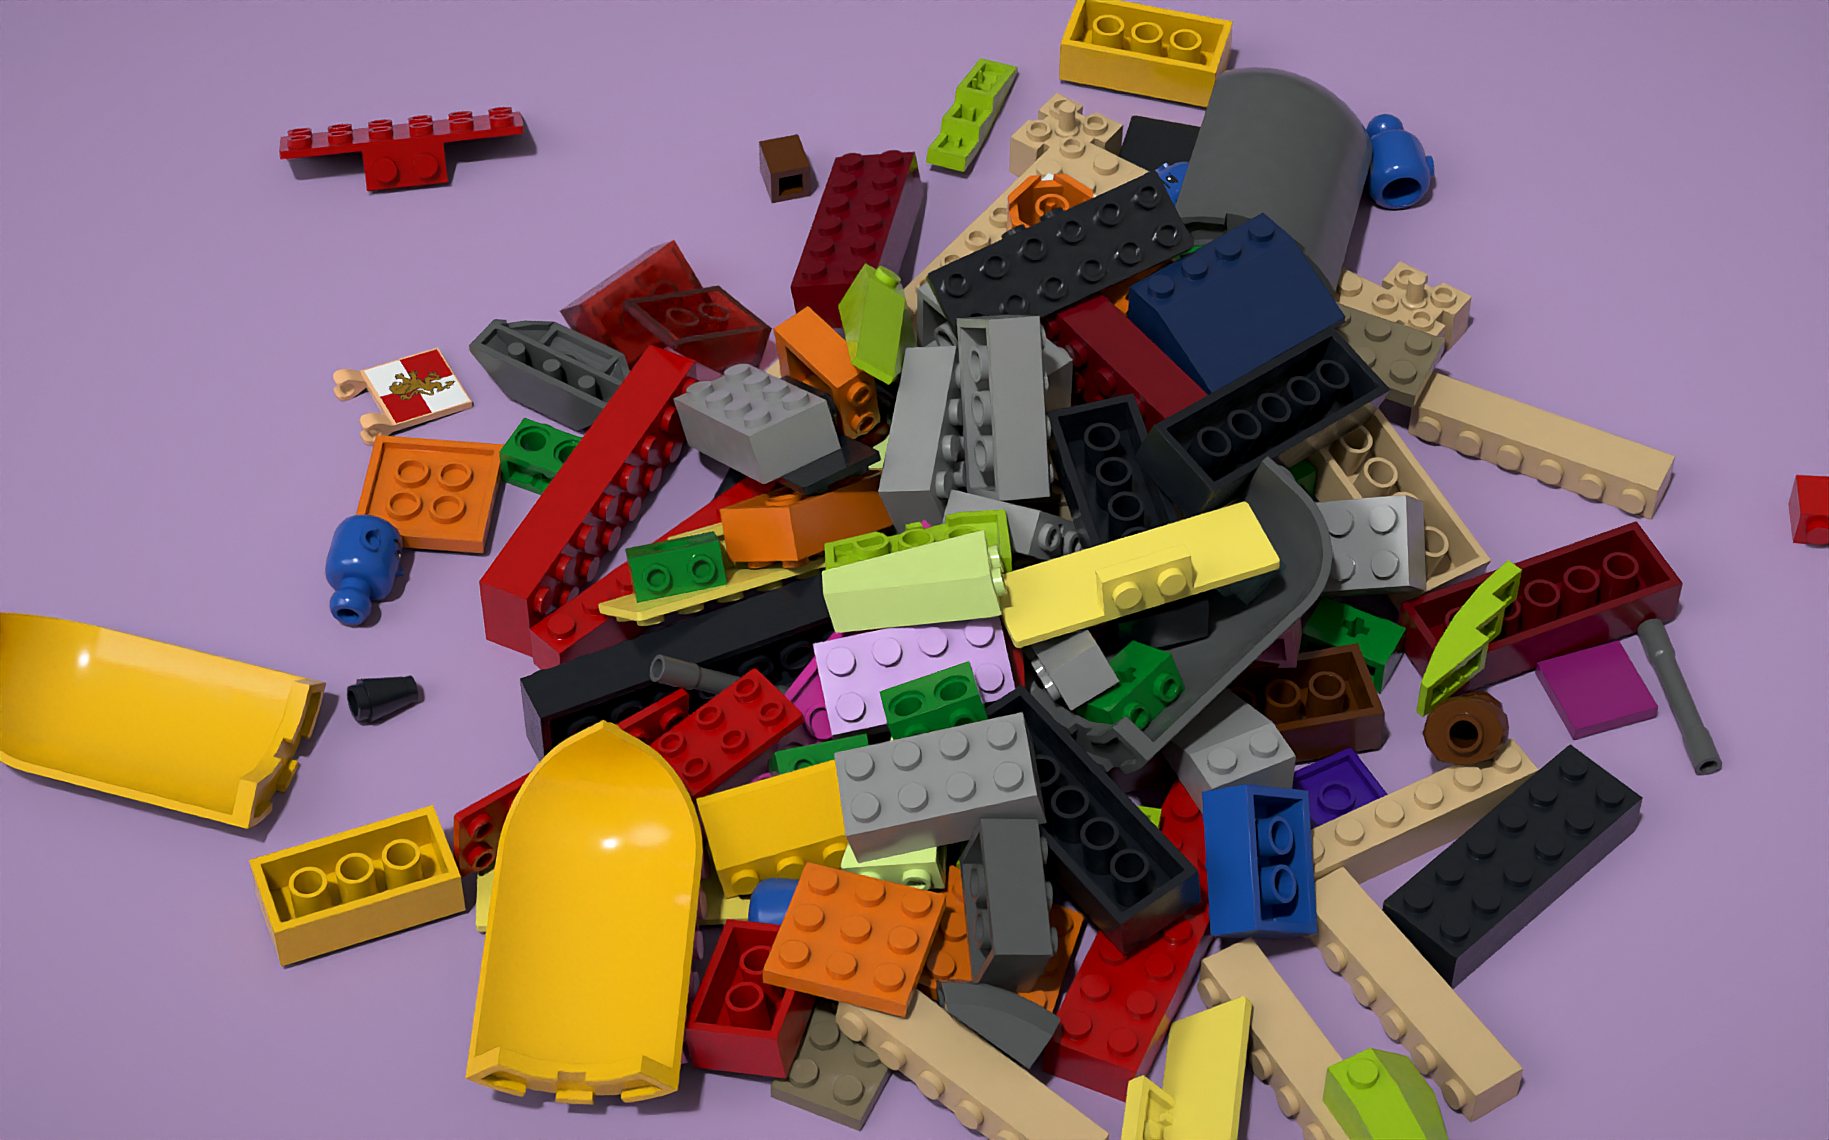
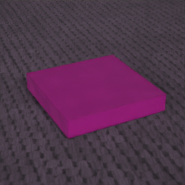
[1535,640,1658,740]

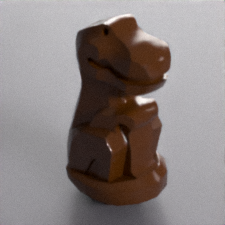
[1423,691,1509,765]

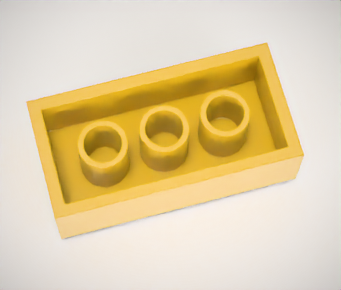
[1059,0,1233,107]
[249,805,466,967]

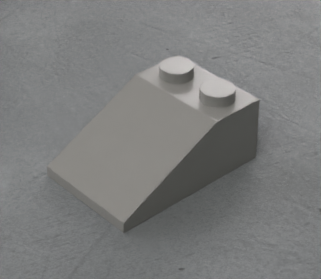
[1160,688,1296,814]

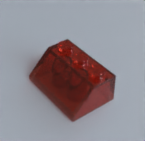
[560,240,717,371]

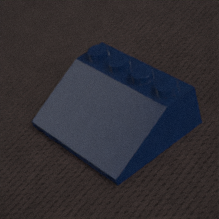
[1128,213,1345,395]

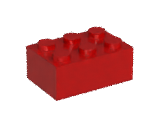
[684,919,817,1079]

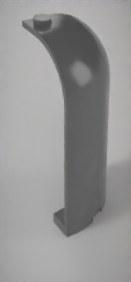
[1175,67,1373,293]
[1030,456,1332,774]

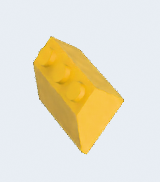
[696,759,849,899]

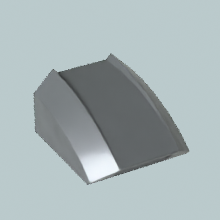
[936,979,1061,1069]

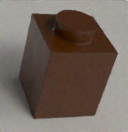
[759,134,811,203]

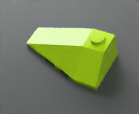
[838,263,917,385]
[824,509,1012,574]
[1322,1048,1449,1140]

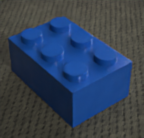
[1202,784,1318,940]

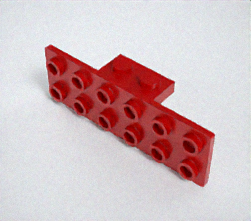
[279,107,524,191]
[649,669,805,804]
[453,688,689,878]

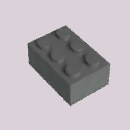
[959,818,1058,993]

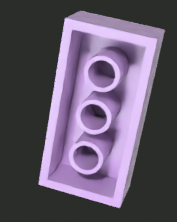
[813,616,1015,740]

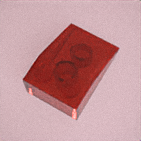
[622,285,772,375]

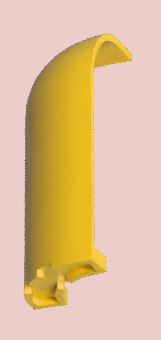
[0,611,326,829]
[465,720,703,1105]

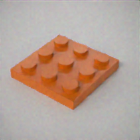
[356,435,504,553]
[763,862,946,1017]
[916,864,1085,1013]

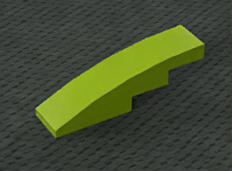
[926,58,1018,172]
[1416,560,1522,717]

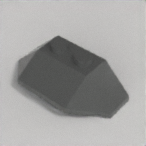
[469,319,630,430]

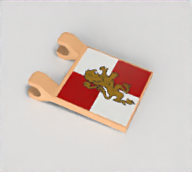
[333,347,472,445]

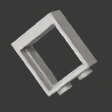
[942,489,1082,561]

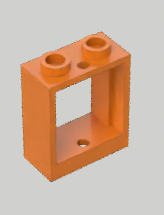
[773,306,881,439]

